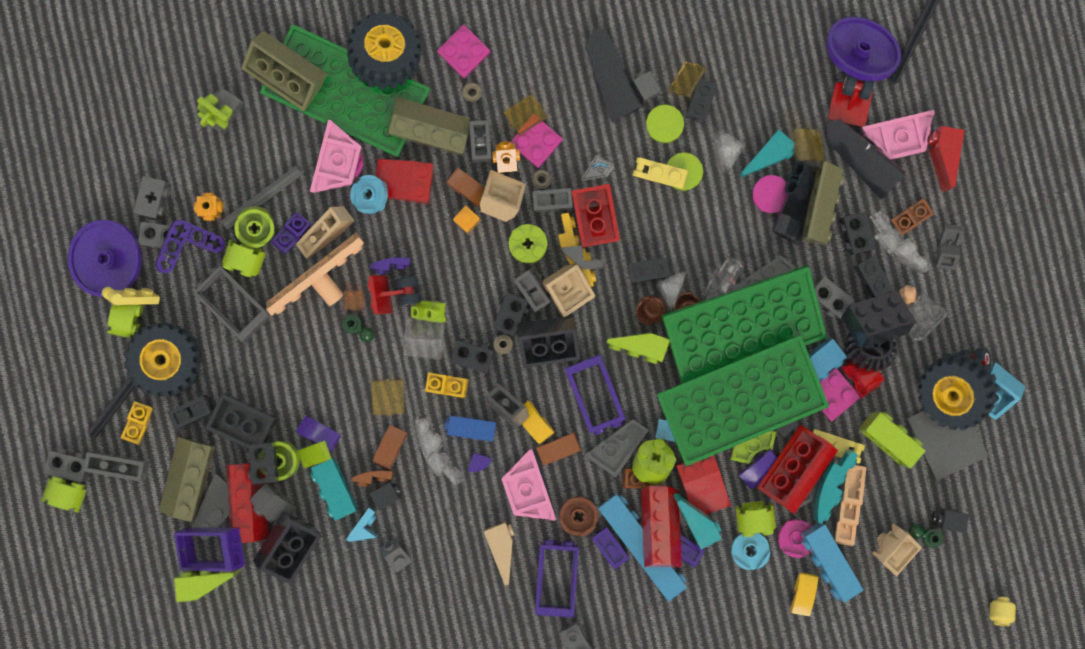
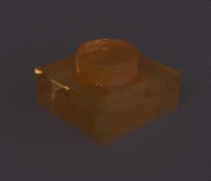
[344,290,364,310]

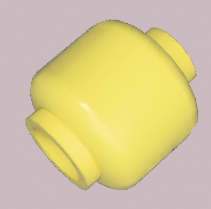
[989,597,1016,626]

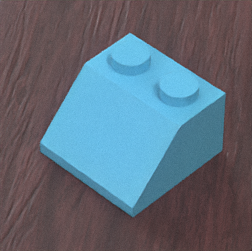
[988,362,1026,420]

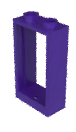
[564,355,626,435]
[174,528,245,571]
[535,540,579,618]

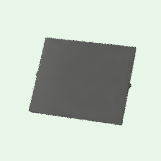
[907,411,989,481]

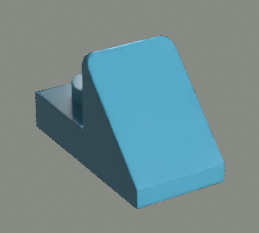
[346,506,378,542]

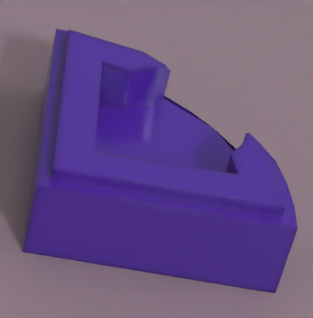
[468,453,492,472]

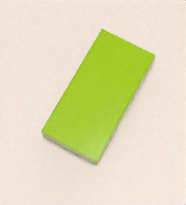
[298,441,331,469]

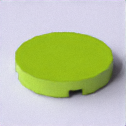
[646,105,684,143]
[666,152,703,191]

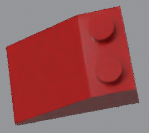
[927,126,965,192]
[376,159,435,204]
[571,184,620,248]
[675,455,731,514]

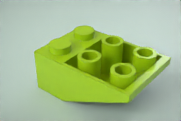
[606,333,670,364]
[174,568,241,602]

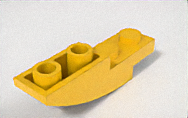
[558,213,596,287]

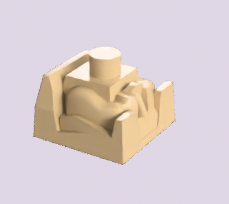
[480,170,526,222]
[543,264,595,318]
[872,524,922,576]

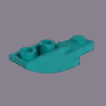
[814,449,858,524]

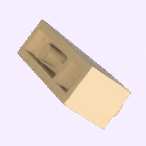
[296,206,354,259]
[484,521,515,586]

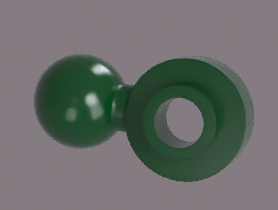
[342,315,375,342]
[908,524,943,548]

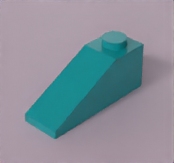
[739,130,796,178]
[673,493,722,549]

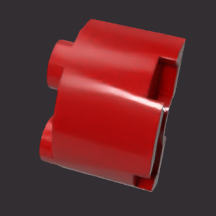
[841,359,884,399]

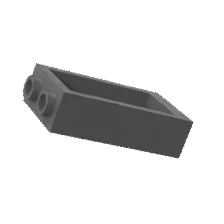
[193,266,271,342]

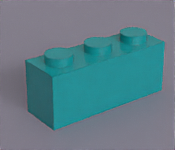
[310,457,358,521]

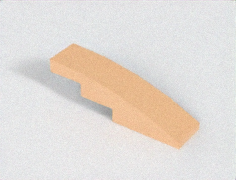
[834,465,866,546]

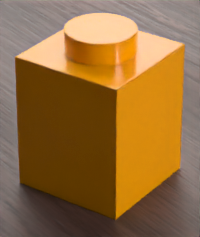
[453,206,481,234]

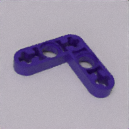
[155,220,225,273]

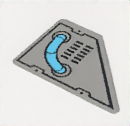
[581,155,614,180]

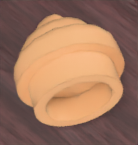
[899,285,916,304]

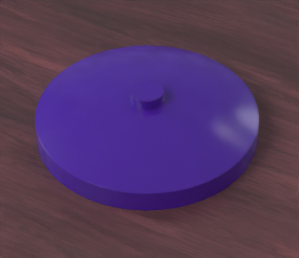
[826,17,901,81]
[68,220,142,297]

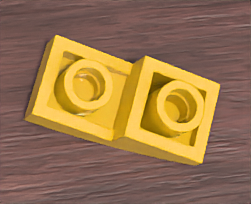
[425,372,469,398]
[121,401,153,446]
[522,401,555,444]
[790,572,818,616]

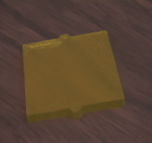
[668,62,707,97]
[504,94,548,135]
[793,129,824,161]
[372,379,405,416]

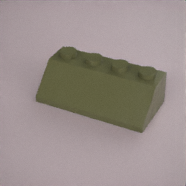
[241,31,327,111]
[386,97,470,155]
[801,161,844,245]
[159,436,216,522]

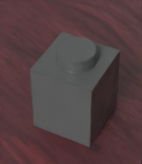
[633,71,661,103]

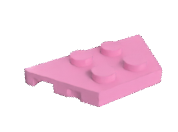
[861,110,935,160]
[310,120,362,193]
[502,449,556,520]

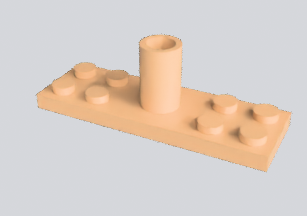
[266,232,364,316]

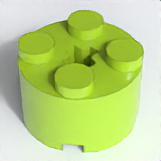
[235,206,274,248]
[509,224,547,264]
[222,240,266,277]
[107,304,144,339]
[632,439,676,485]
[258,441,300,481]
[41,476,87,513]
[735,501,776,537]

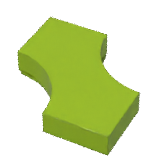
[730,431,777,464]

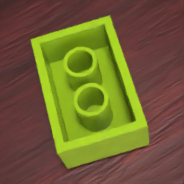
[858,412,926,469]

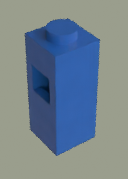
[444,415,496,442]

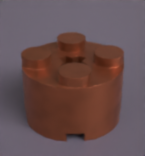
[559,496,598,536]

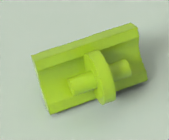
[197,94,232,130]
[411,300,446,323]

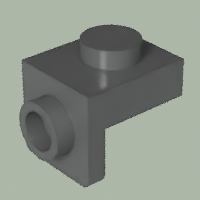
[381,537,413,572]

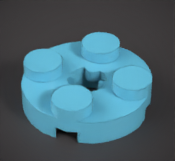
[350,175,388,214]
[731,533,770,570]

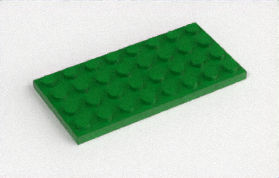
[259,24,431,158]
[661,265,827,383]
[656,335,829,466]

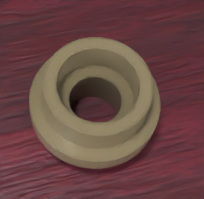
[463,83,482,102]
[532,170,551,189]
[494,335,513,354]

